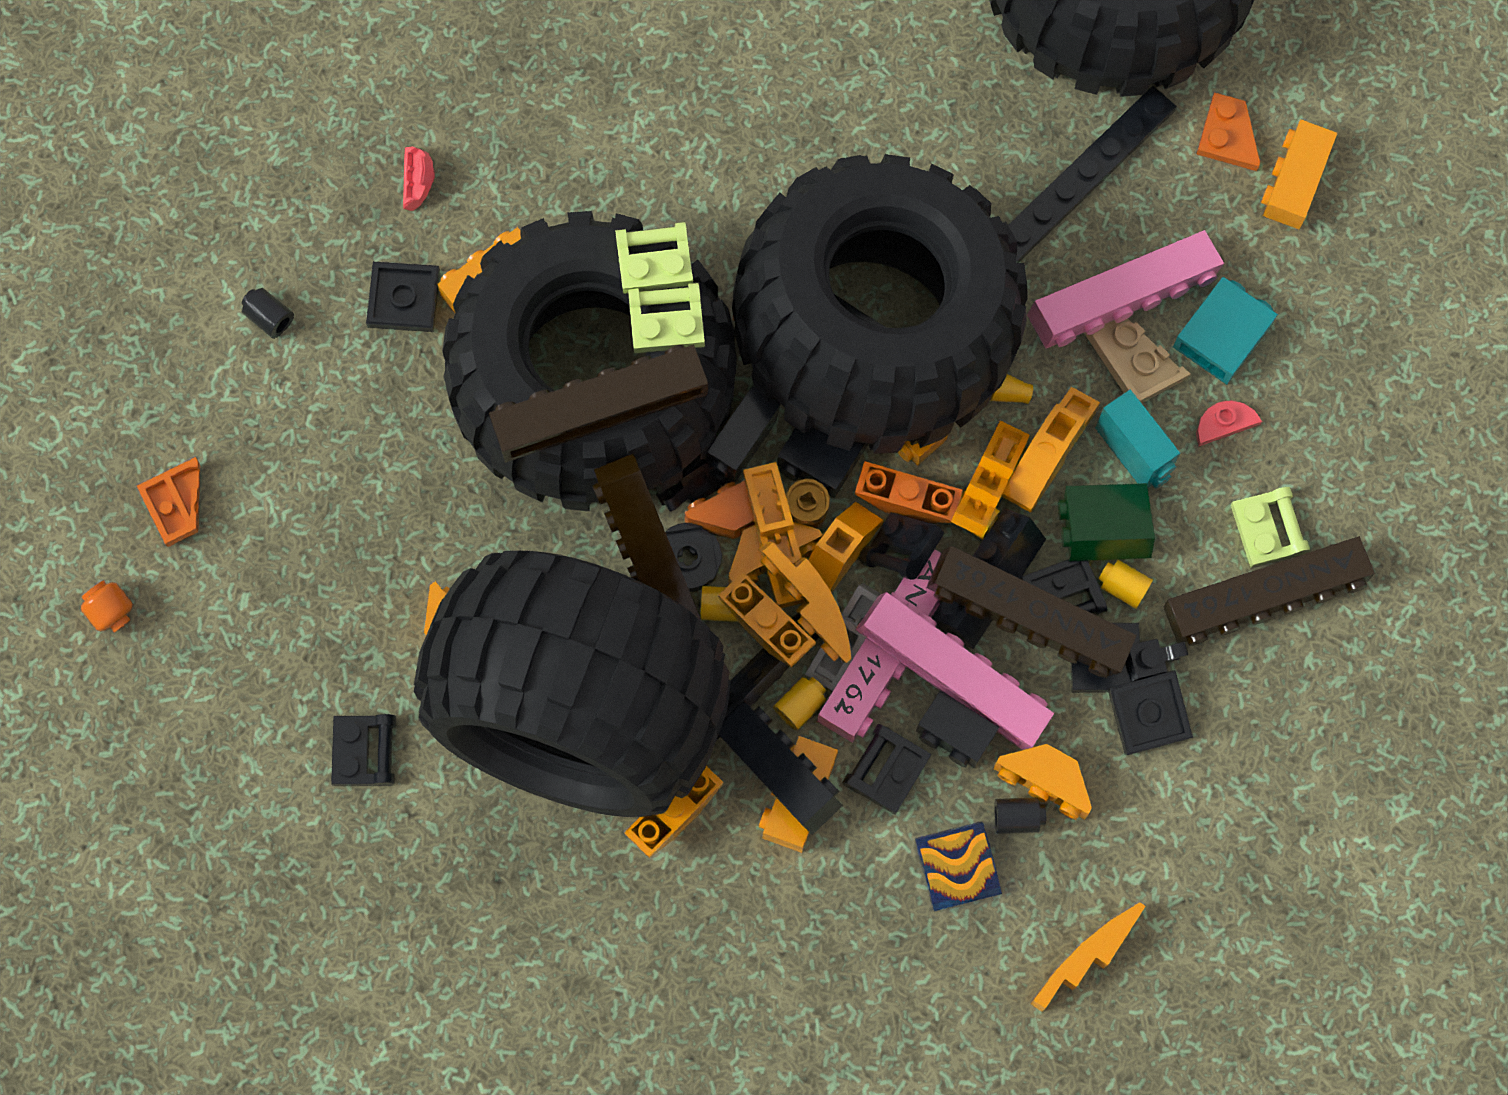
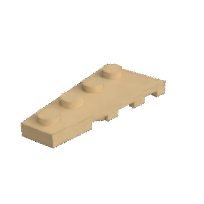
[1084,319,1191,403]

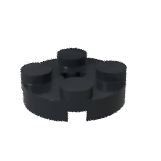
[666,523,722,592]

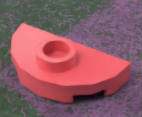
[403,146,435,211]
[1196,400,1262,447]

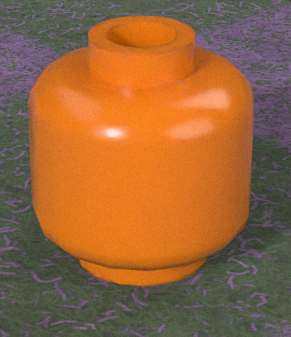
[81,580,133,633]

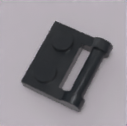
[859,512,945,580]
[1021,559,1108,615]
[331,714,396,786]
[842,724,932,815]

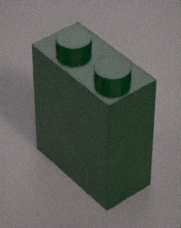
[1058,483,1155,561]

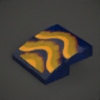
[914,821,1002,911]

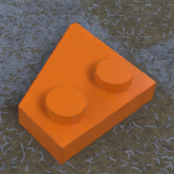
[1196,92,1260,171]
[137,457,200,547]

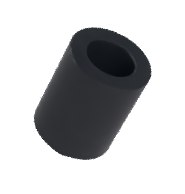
[241,288,294,339]
[994,797,1046,834]

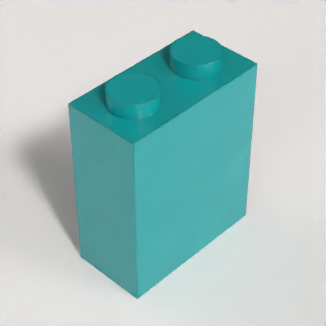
[1173,277,1278,385]
[1095,389,1180,489]

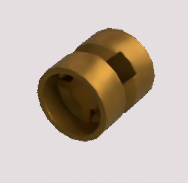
[786,479,830,529]

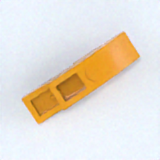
[1002,387,1100,513]
[759,541,852,663]

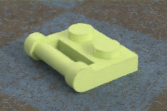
[615,222,693,294]
[628,283,705,353]
[1231,487,1310,568]

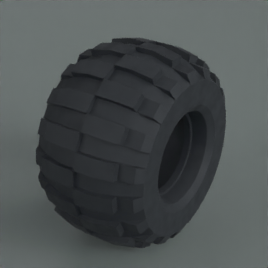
[989,0,1254,97]
[732,154,1028,454]
[442,211,737,511]
[414,551,731,817]

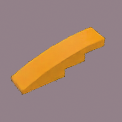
[951,420,1030,537]
[743,462,805,608]
[1030,902,1146,1012]

